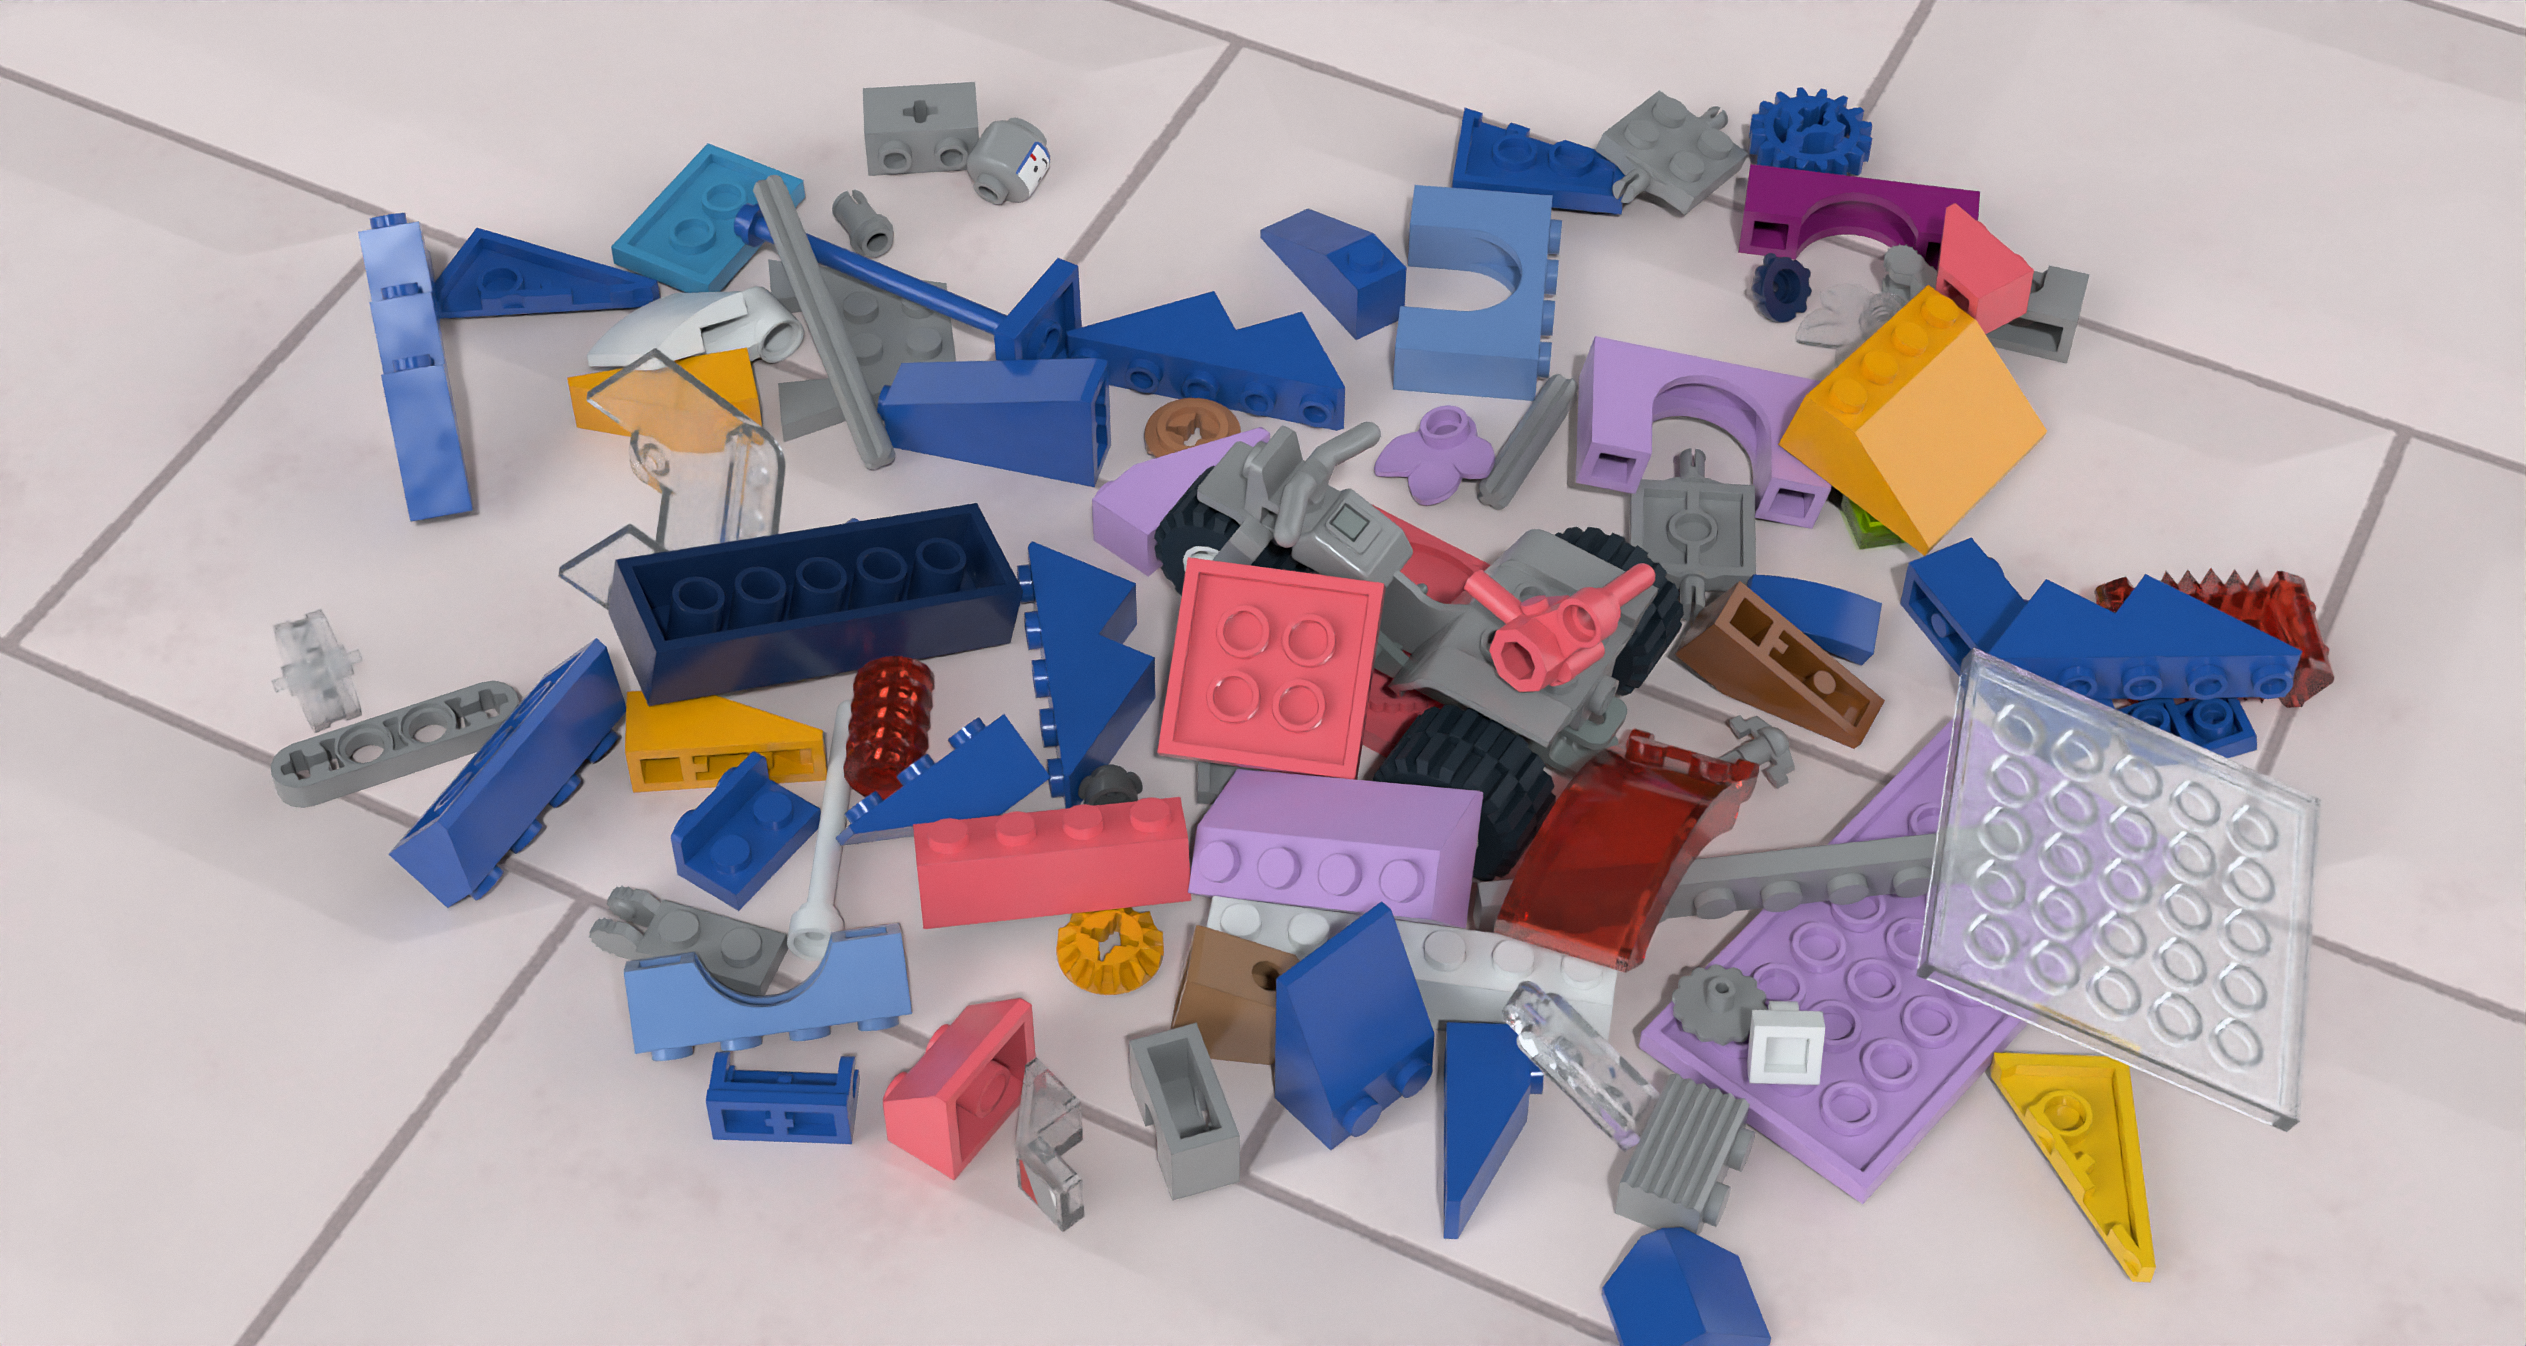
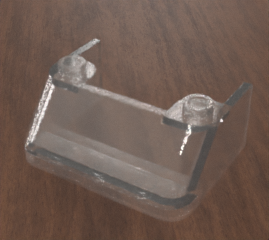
[558,348,786,611]

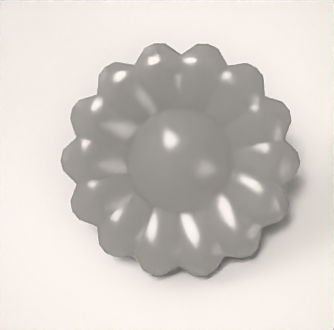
[1672,964,1768,1046]

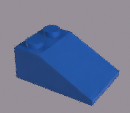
[1275,901,1435,1150]

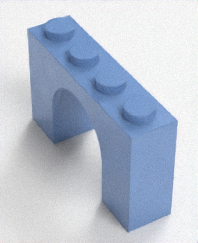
[1393,185,1562,401]

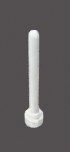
[787,700,862,961]

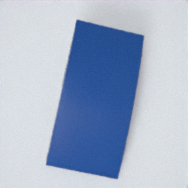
[1747,574,1882,666]
[2112,698,2257,769]

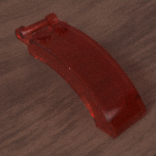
[1493,728,1759,973]

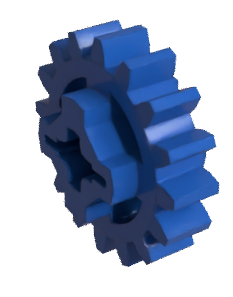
[1749,87,1873,176]

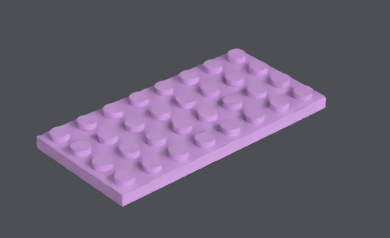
[1639,713,2177,1204]

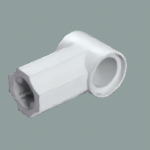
[685,286,804,363]

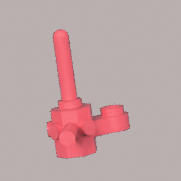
[1464,563,1655,692]

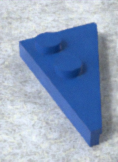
[434,228,660,319]

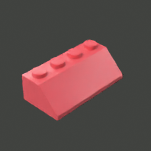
[913,797,1191,929]

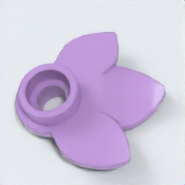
[1374,405,1495,506]

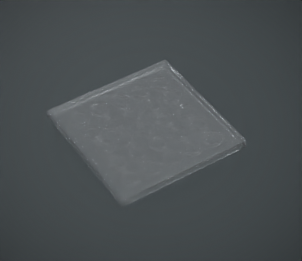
[1916,647,2321,1132]

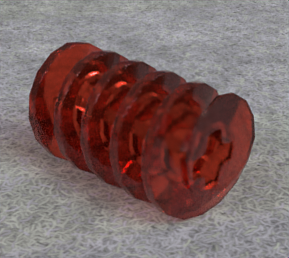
[843,656,935,800]

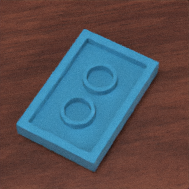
[611,143,805,293]

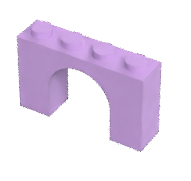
[1576,336,1831,529]

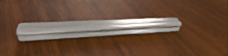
[753,175,896,470]

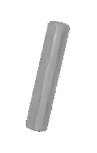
[1478,374,1579,510]

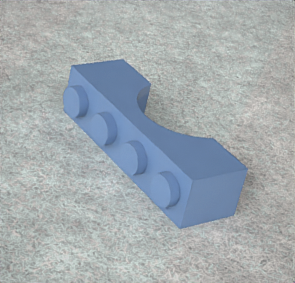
[624,923,912,1061]

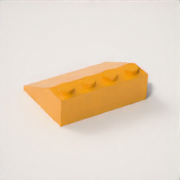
[1778,285,2047,556]

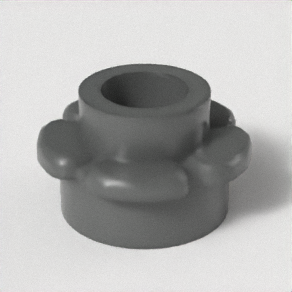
[1078,764,1143,806]

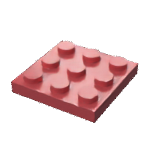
[1157,557,1386,780]

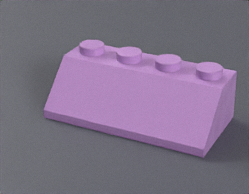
[1188,769,1483,928]

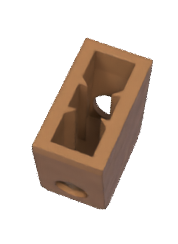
[1170,925,1300,1065]

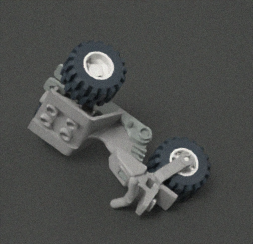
[1154,422,1684,882]

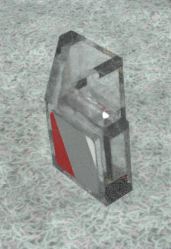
[1015,1057,1085,1232]

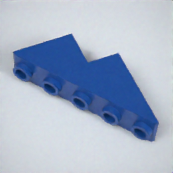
[1066,291,1345,431]
[1017,541,1156,809]
[1977,574,2302,702]

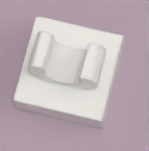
[1747,1001,1825,1085]

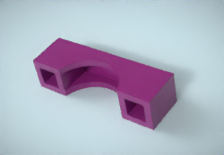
[1738,164,1980,271]

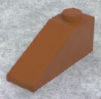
[1675,581,1885,749]

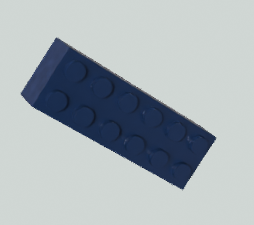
[608,503,1023,706]

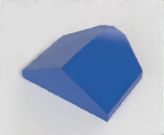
[1601,1227,1771,1346]

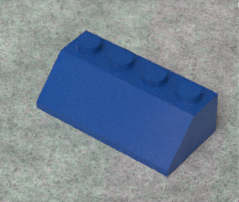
[388,638,626,908]

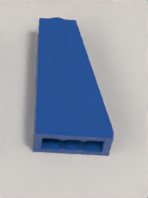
[877,358,1111,487]

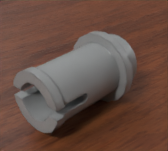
[832,190,894,257]

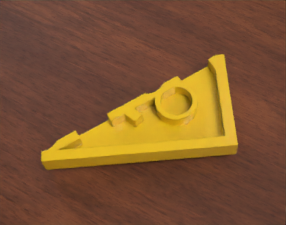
[1990,1052,2156,1282]

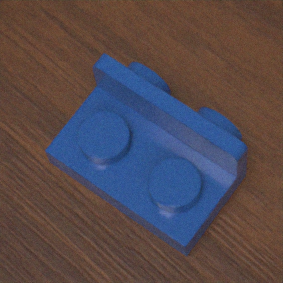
[671,751,821,911]

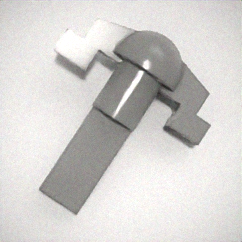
[1691,715,1795,795]

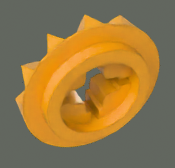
[1056,907,1164,995]

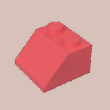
[883,998,1038,1180]

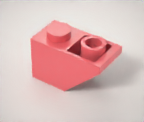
[1935,203,2034,335]

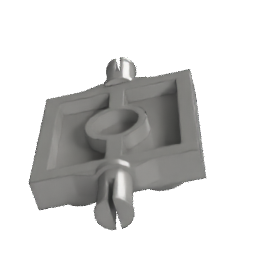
[1595,90,1749,215]
[1630,448,1756,621]

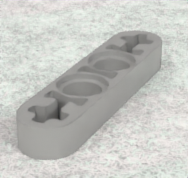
[271,681,519,808]

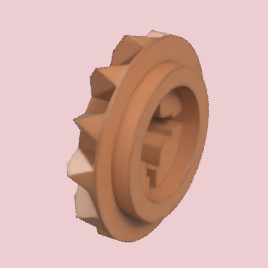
[1145,398,1241,458]

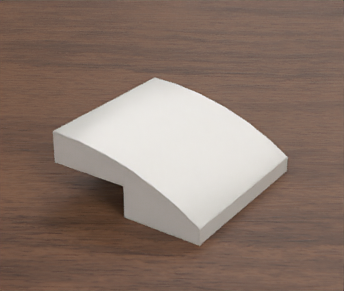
[587,291,748,366]

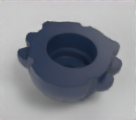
[1751,253,1812,323]

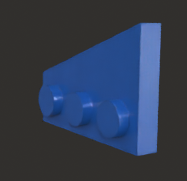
[1452,108,1625,214]

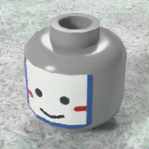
[966,118,1050,205]

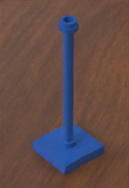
[734,203,1082,360]

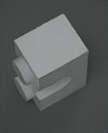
[1987,265,2090,364]
[1129,1023,1240,1201]

